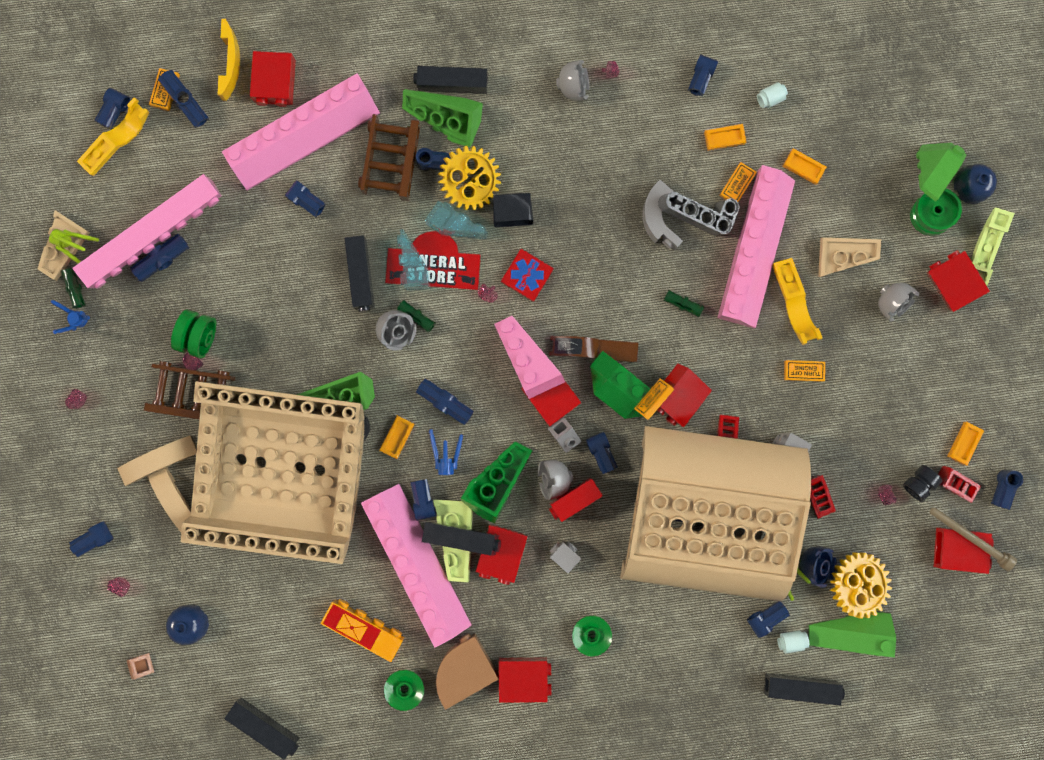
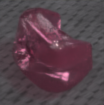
[602,61,620,79]
[477,283,498,303]
[183,352,204,371]
[65,389,87,409]
[878,484,897,506]
[107,577,130,597]

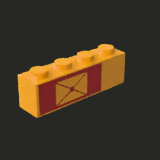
[320,599,405,662]

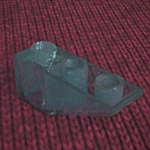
[425,201,488,240]
[397,229,430,290]

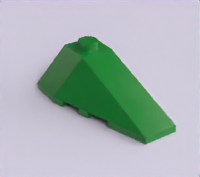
[461,442,533,524]

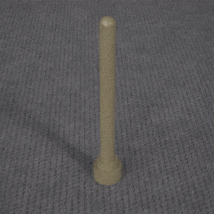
[929,508,1017,571]

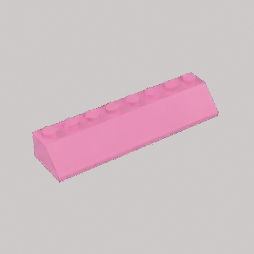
[222,73,380,191]
[718,165,795,328]
[72,174,222,289]
[361,484,472,648]

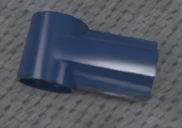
[688,54,718,96]
[94,88,130,130]
[416,148,451,171]
[284,180,326,218]
[585,432,618,474]
[991,469,1024,510]
[410,479,436,521]
[69,521,114,557]
[747,601,790,638]

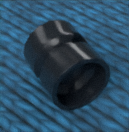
[903,465,943,502]

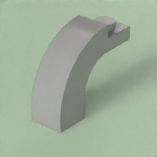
[643,180,683,250]

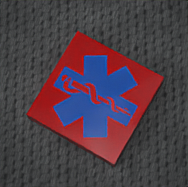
[501,249,554,302]

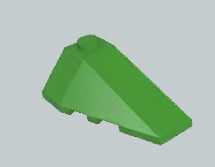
[402,89,483,148]
[916,143,966,202]
[297,372,375,410]
[808,612,896,658]

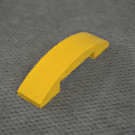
[218,19,240,101]

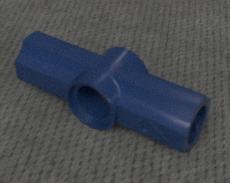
[158,70,209,128]
[130,233,190,282]
[416,379,474,425]

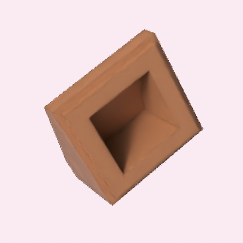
[126,653,154,679]

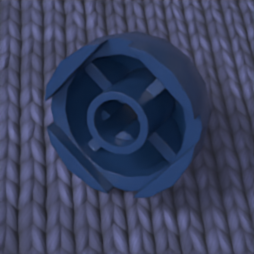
[954,164,997,204]
[798,546,837,588]
[166,604,209,646]

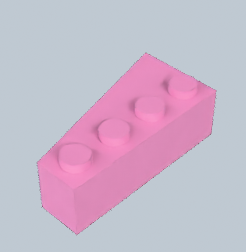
[494,316,565,399]

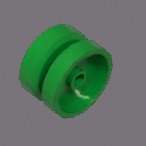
[910,189,962,236]
[171,309,217,359]

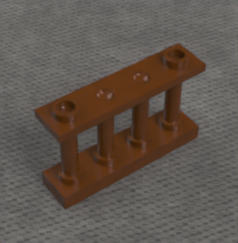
[358,114,421,201]
[144,361,235,420]

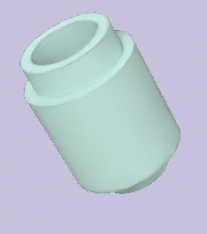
[757,82,788,108]
[777,630,809,654]

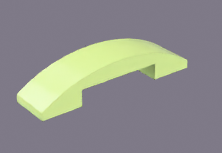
[971,208,1015,286]

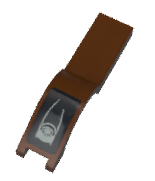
[549,336,638,363]

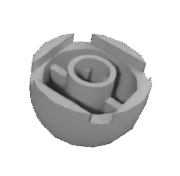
[556,60,589,101]
[878,282,919,321]
[375,310,416,351]
[538,460,573,500]

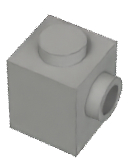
[548,417,582,453]
[550,541,581,573]

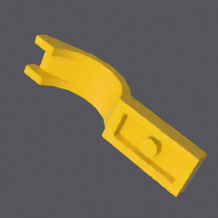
[77,97,149,176]
[772,258,822,345]

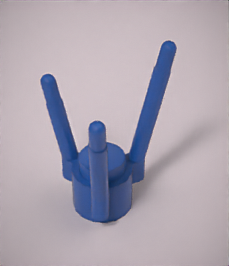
[51,300,90,334]
[429,429,463,475]

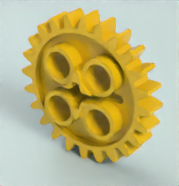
[438,146,501,210]
[830,552,892,619]

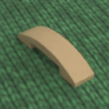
[117,435,197,486]
[148,467,191,532]

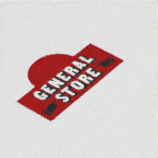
[385,231,481,290]

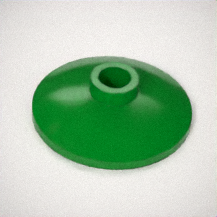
[572,615,612,656]
[384,670,424,711]

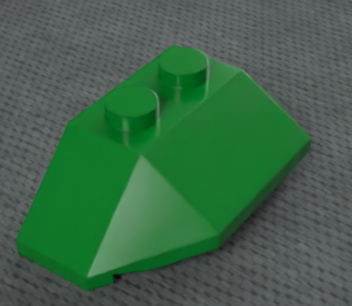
[590,351,651,419]

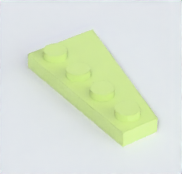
[433,499,473,582]

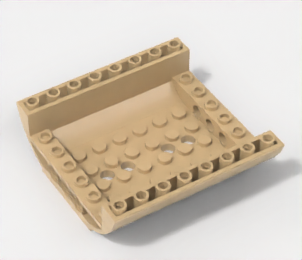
[181,381,365,564]
[620,426,811,601]

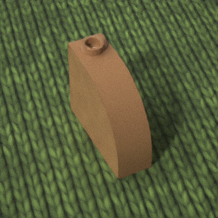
[436,633,499,710]

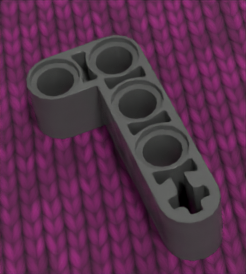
[658,192,739,236]

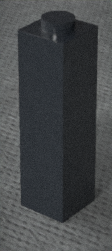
[413,66,488,94]
[344,235,375,312]
[422,522,501,556]
[764,673,845,706]
[224,697,300,760]

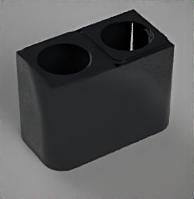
[493,193,534,227]

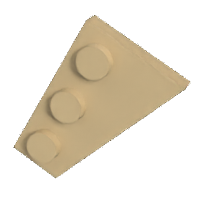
[38,210,90,281]
[818,238,881,277]

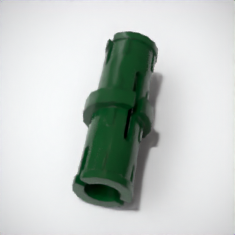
[61,268,86,309]
[663,290,704,318]
[397,300,436,333]

